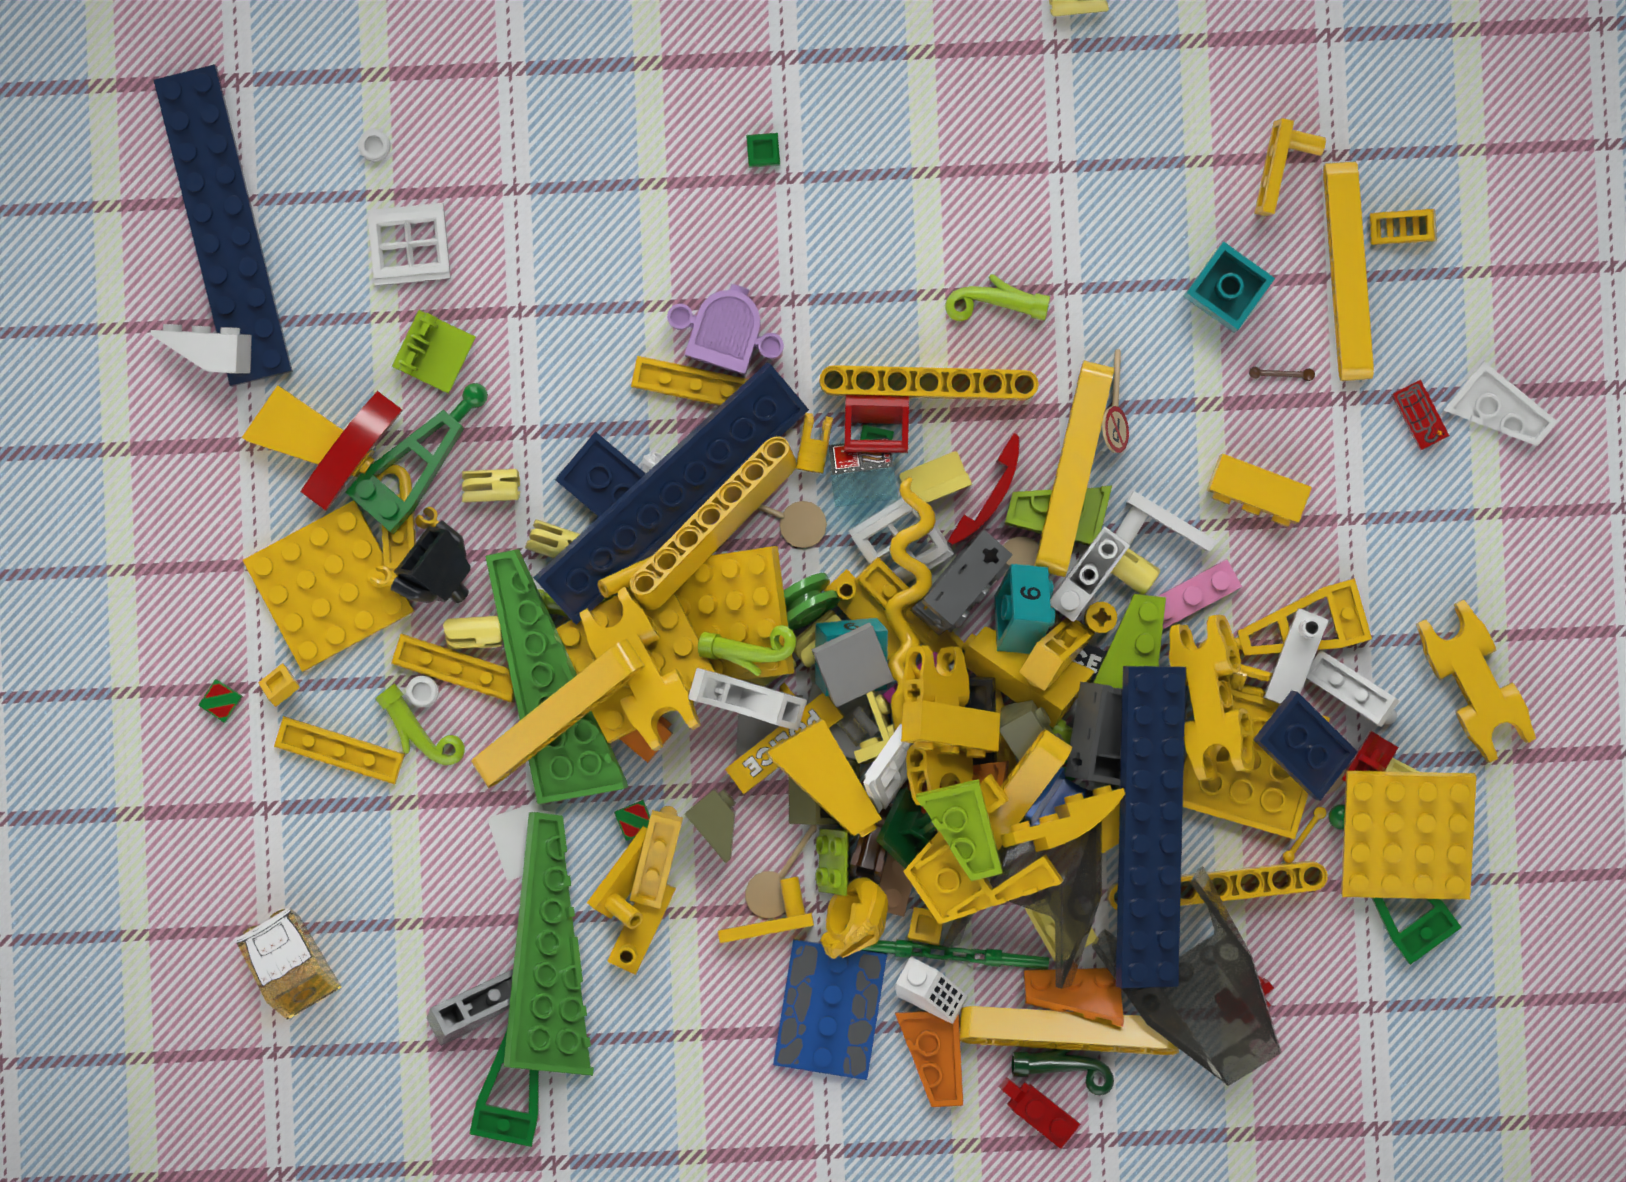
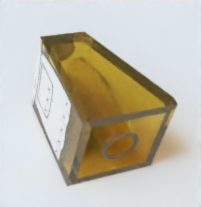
[235,907,342,1020]

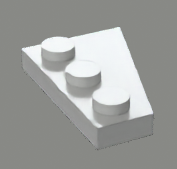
[1443,361,1558,446]

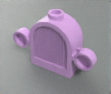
[667,284,784,376]

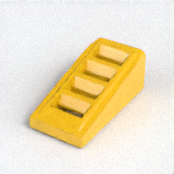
[1370,209,1437,245]

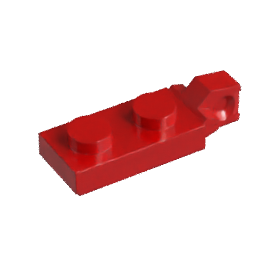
[998,1077,1081,1149]

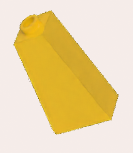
[241,385,375,477]
[962,626,1095,728]
[765,719,881,837]

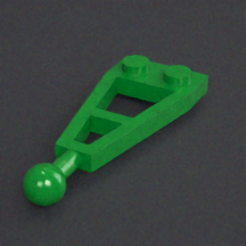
[345,383,488,534]
[1329,804,1462,965]
[469,1031,539,1147]

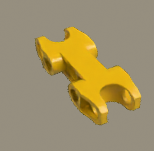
[580,587,701,751]
[1416,600,1536,763]
[1169,615,1255,780]
[903,646,973,805]

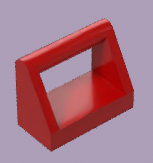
[844,394,909,453]

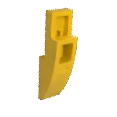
[1001,785,1125,852]

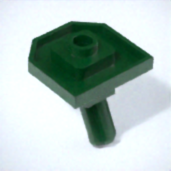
[876,788,938,869]

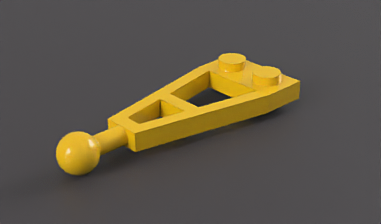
[1198,578,1372,656]

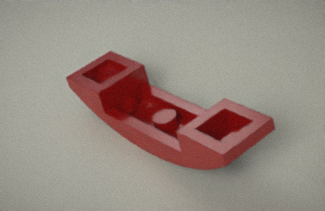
[300,391,403,511]
[947,433,1020,545]

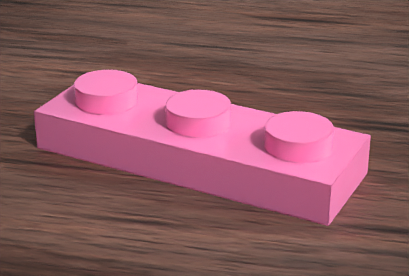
[1158,559,1242,629]

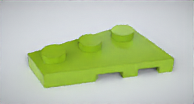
[1004,485,1112,546]
[1093,594,1166,689]
[916,779,1003,881]

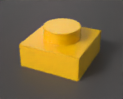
[258,663,300,707]
[908,907,944,946]

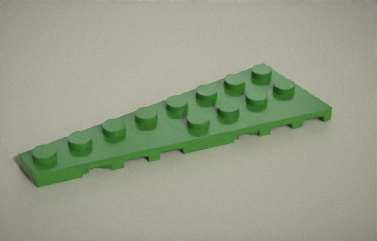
[485,549,628,804]
[504,812,594,1076]

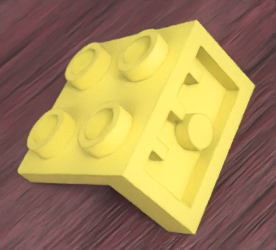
[854,690,896,764]

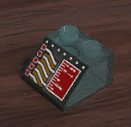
[828,437,898,508]

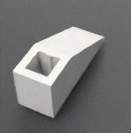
[151,324,252,373]
[1050,526,1130,622]

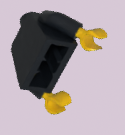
[370,507,471,603]

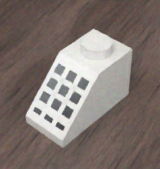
[895,957,968,1024]

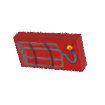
[1391,380,1450,451]

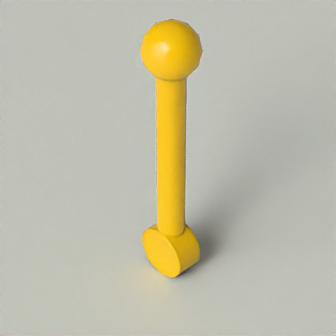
[1283,807,1327,863]

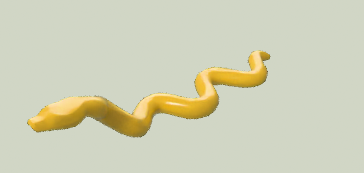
[885,477,936,730]

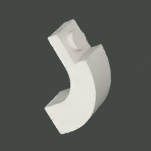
[688,668,807,731]

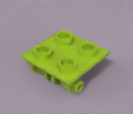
[392,310,476,394]
[815,828,850,896]

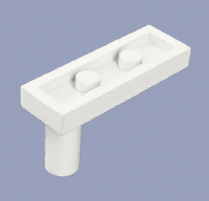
[1115,491,1216,551]
[1263,608,1328,704]
[1306,650,1399,727]

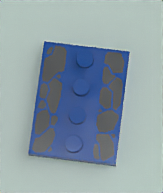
[773,939,887,1080]

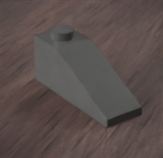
[426,969,513,1046]

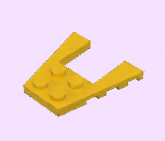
[903,774,1064,925]

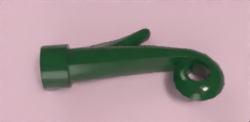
[1011,1049,1114,1096]

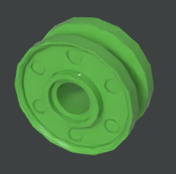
[784,573,840,631]

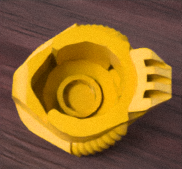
[820,877,888,959]

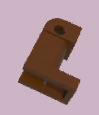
[849,803,893,884]

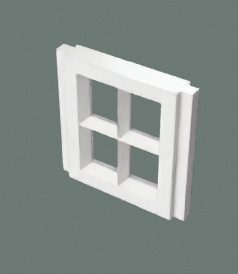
[367,203,451,286]
[848,497,954,584]
[863,724,913,813]

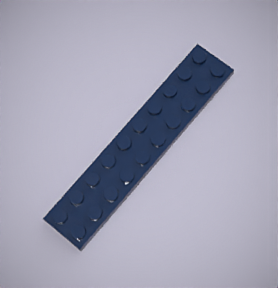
[154,64,293,387]
[533,362,809,625]
[1116,666,1186,988]

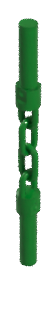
[862,939,1049,970]

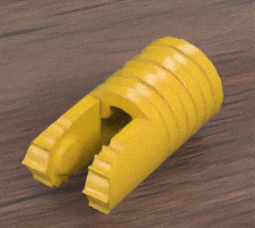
[796,413,833,474]
[1229,664,1273,698]

